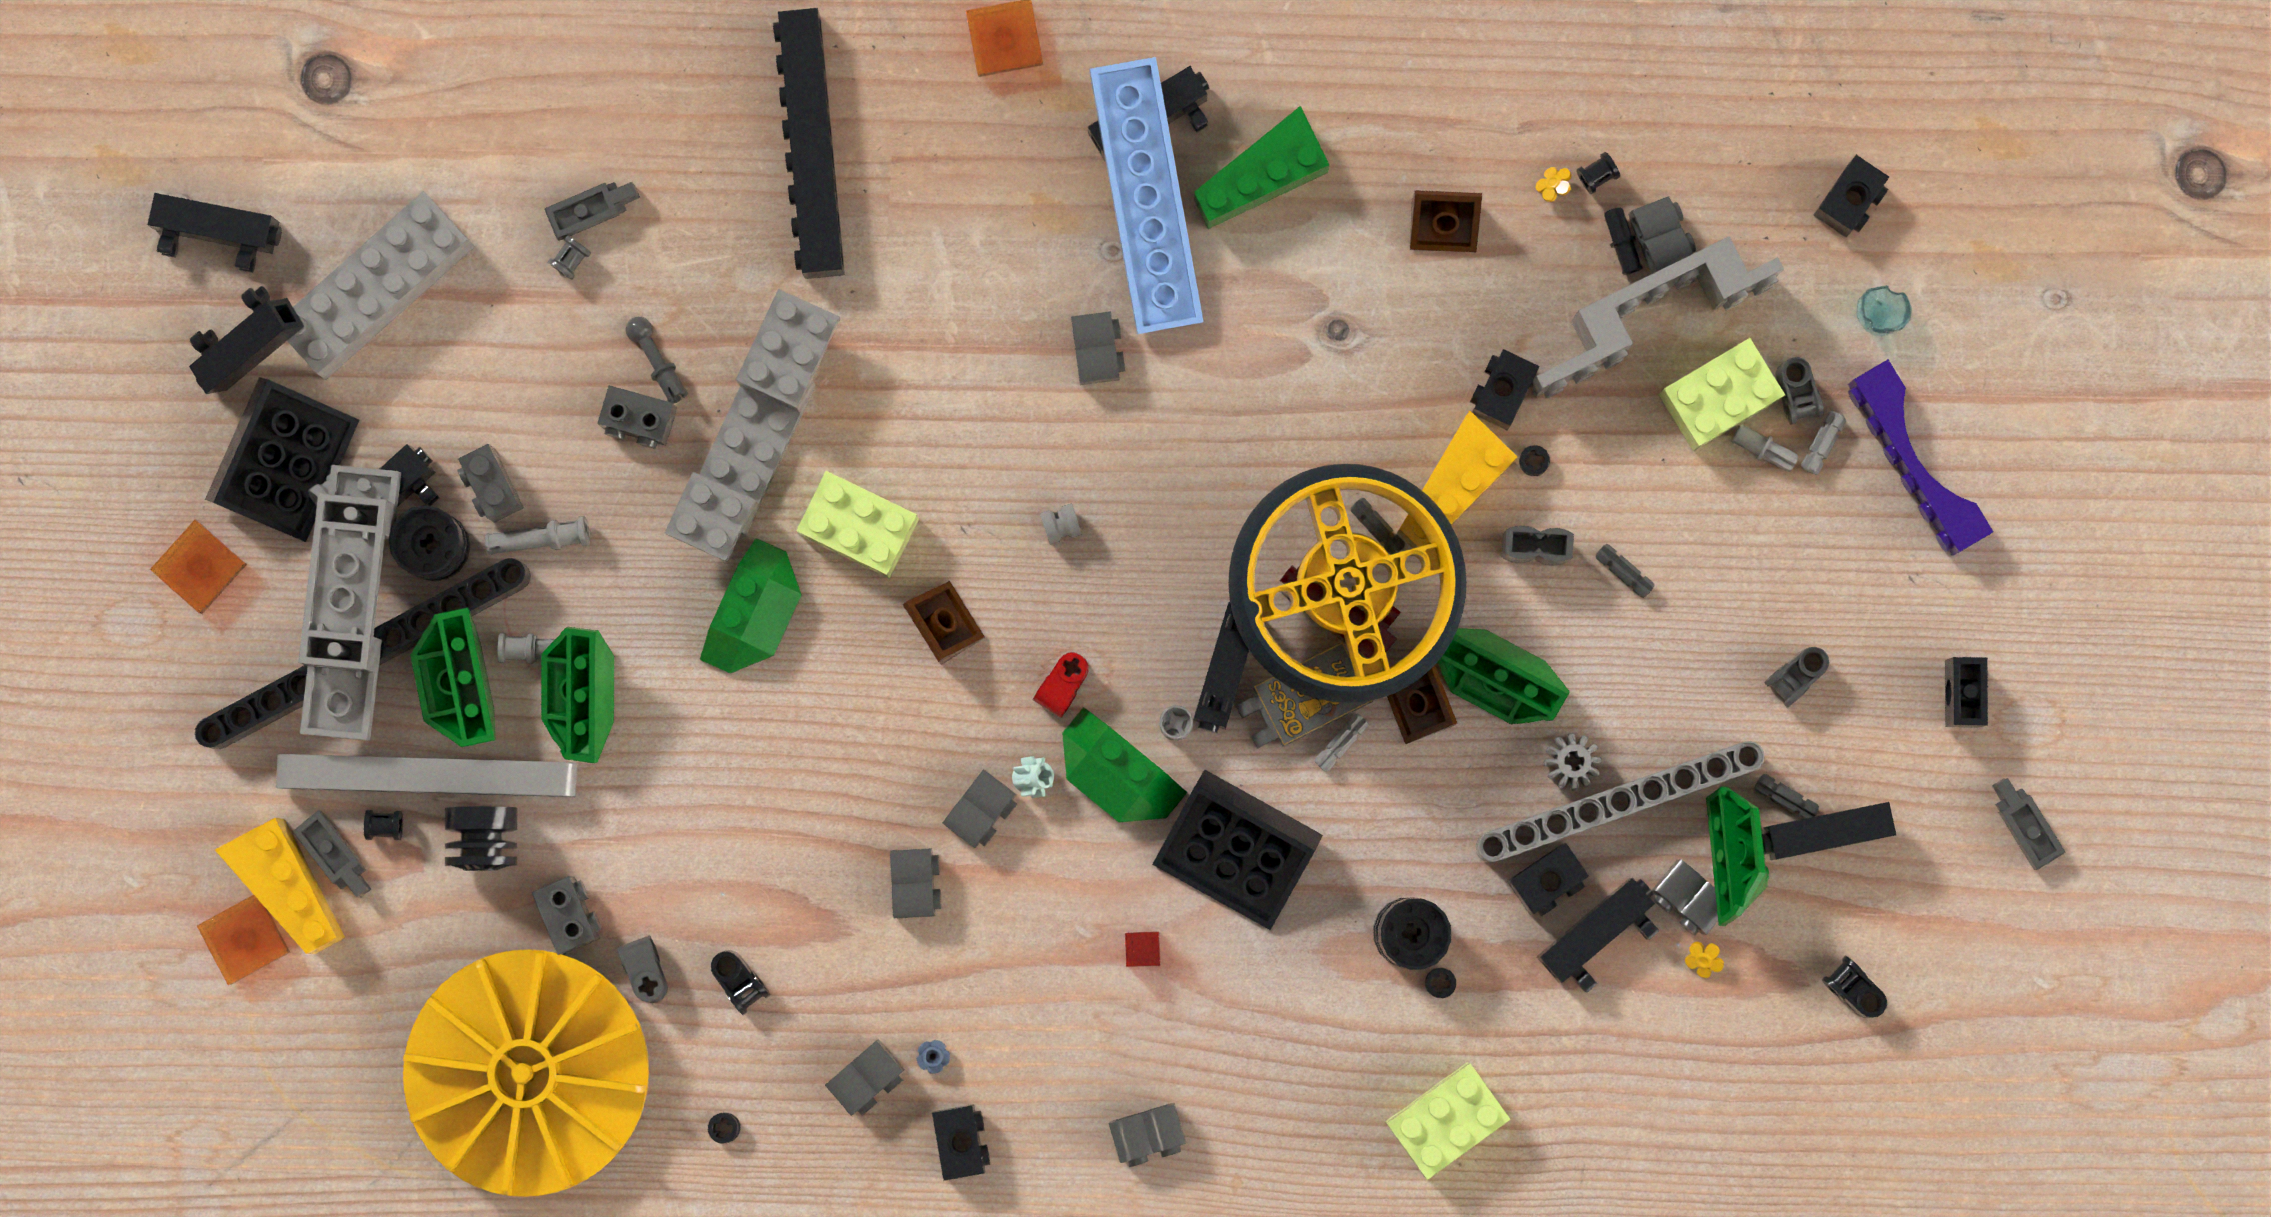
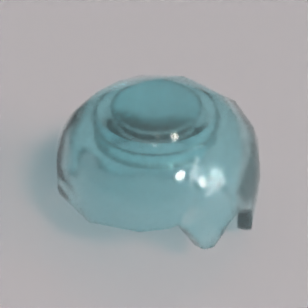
[1856,285,1912,337]

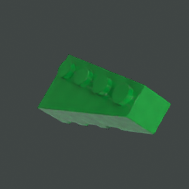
[1194,106,1329,229]

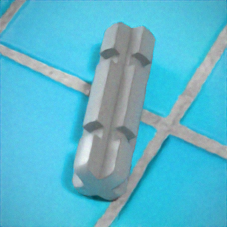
[1801,411,1846,475]
[1315,714,1369,772]

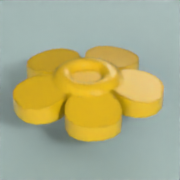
[1536,167,1572,202]
[1685,941,1724,978]

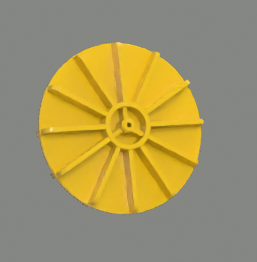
[403,949,649,1197]

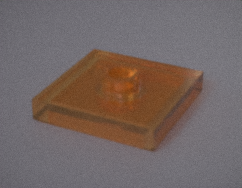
[966,0,1043,77]
[150,519,247,614]
[197,895,291,985]

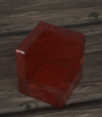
[1125,932,1160,967]

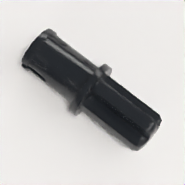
[1604,207,1643,275]

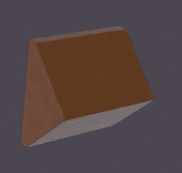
[1410,190,1482,253]
[903,581,985,665]
[1387,665,1458,744]

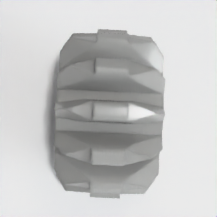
[1543,733,1602,791]

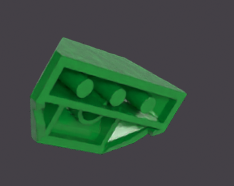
[700,538,802,674]
[410,608,496,747]
[541,626,615,764]
[1437,628,1570,724]
[1062,707,1188,823]
[1706,786,1769,927]

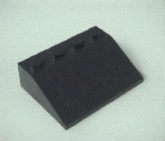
[205,377,360,542]
[1152,770,1323,930]

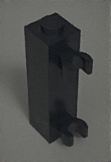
[1087,66,1210,162]
[147,193,282,273]
[189,286,304,394]
[379,444,440,506]
[1193,602,1249,733]
[1762,802,1896,860]
[1537,878,1659,993]

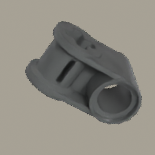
[1776,357,1824,425]
[1764,647,1829,708]
[617,935,668,1003]

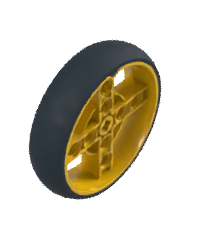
[1228,464,1467,703]

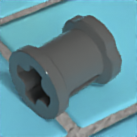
[547,236,591,280]

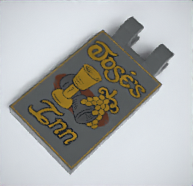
[1236,641,1373,749]

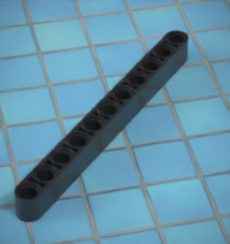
[195,558,531,749]

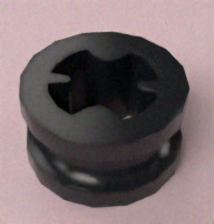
[1519,445,1550,476]
[1425,968,1456,998]
[708,1113,741,1144]

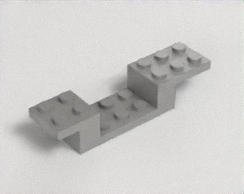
[1530,236,1784,399]
[664,289,840,562]
[298,465,401,741]

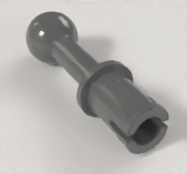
[626,316,688,404]

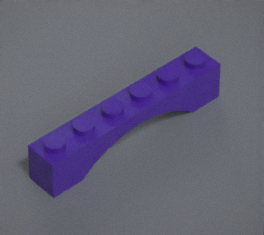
[1848,359,1994,556]

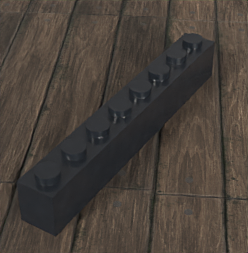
[773,8,845,279]

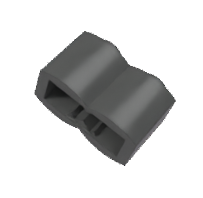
[1628,196,1696,274]
[1071,311,1125,385]
[1501,526,1574,565]
[942,769,1017,848]
[890,848,941,918]
[1651,859,1718,935]
[825,1039,905,1116]
[1109,1103,1186,1167]

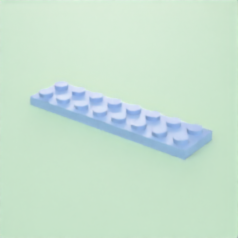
[1089,57,1203,334]

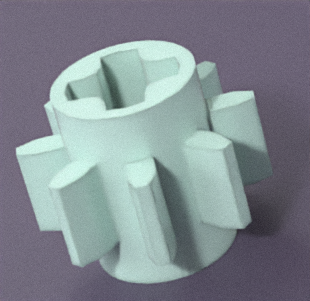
[1012,756,1054,798]

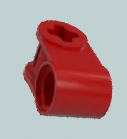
[1033,652,1089,718]

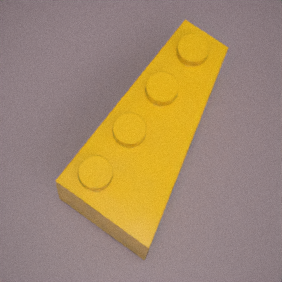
[1397,410,1517,549]
[215,818,345,954]

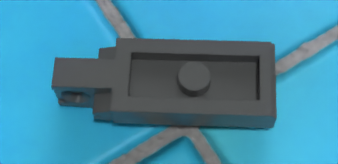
[544,182,640,241]
[1992,778,2066,870]
[292,810,371,898]

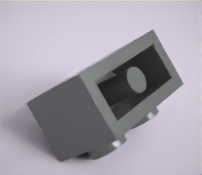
[597,385,677,449]
[457,444,524,523]
[532,876,602,955]

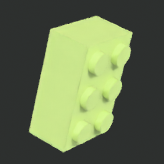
[1658,338,1785,451]
[796,471,919,579]
[1385,1062,1511,1180]

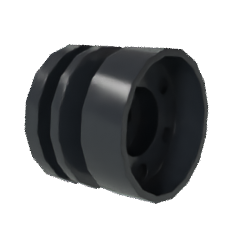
[389,505,470,582]
[445,806,517,871]
[1373,897,1451,970]

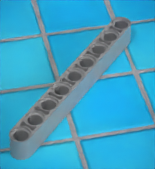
[1475,741,1764,862]
[276,754,577,797]

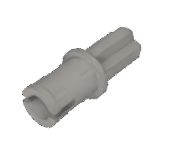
[1731,423,1798,472]

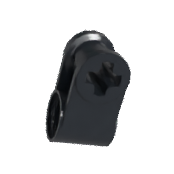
[711,950,770,1015]
[1822,956,1887,1018]

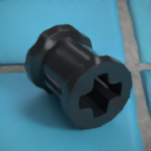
[1576,152,1620,194]
[364,810,403,840]

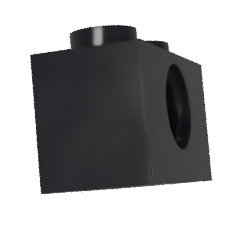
[1814,154,1889,237]
[1470,349,1540,431]
[1945,657,1988,728]
[1507,843,1589,916]
[932,1104,990,1181]

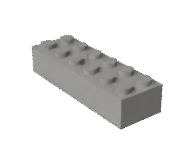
[287,191,475,380]

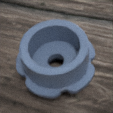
[916,1040,950,1074]

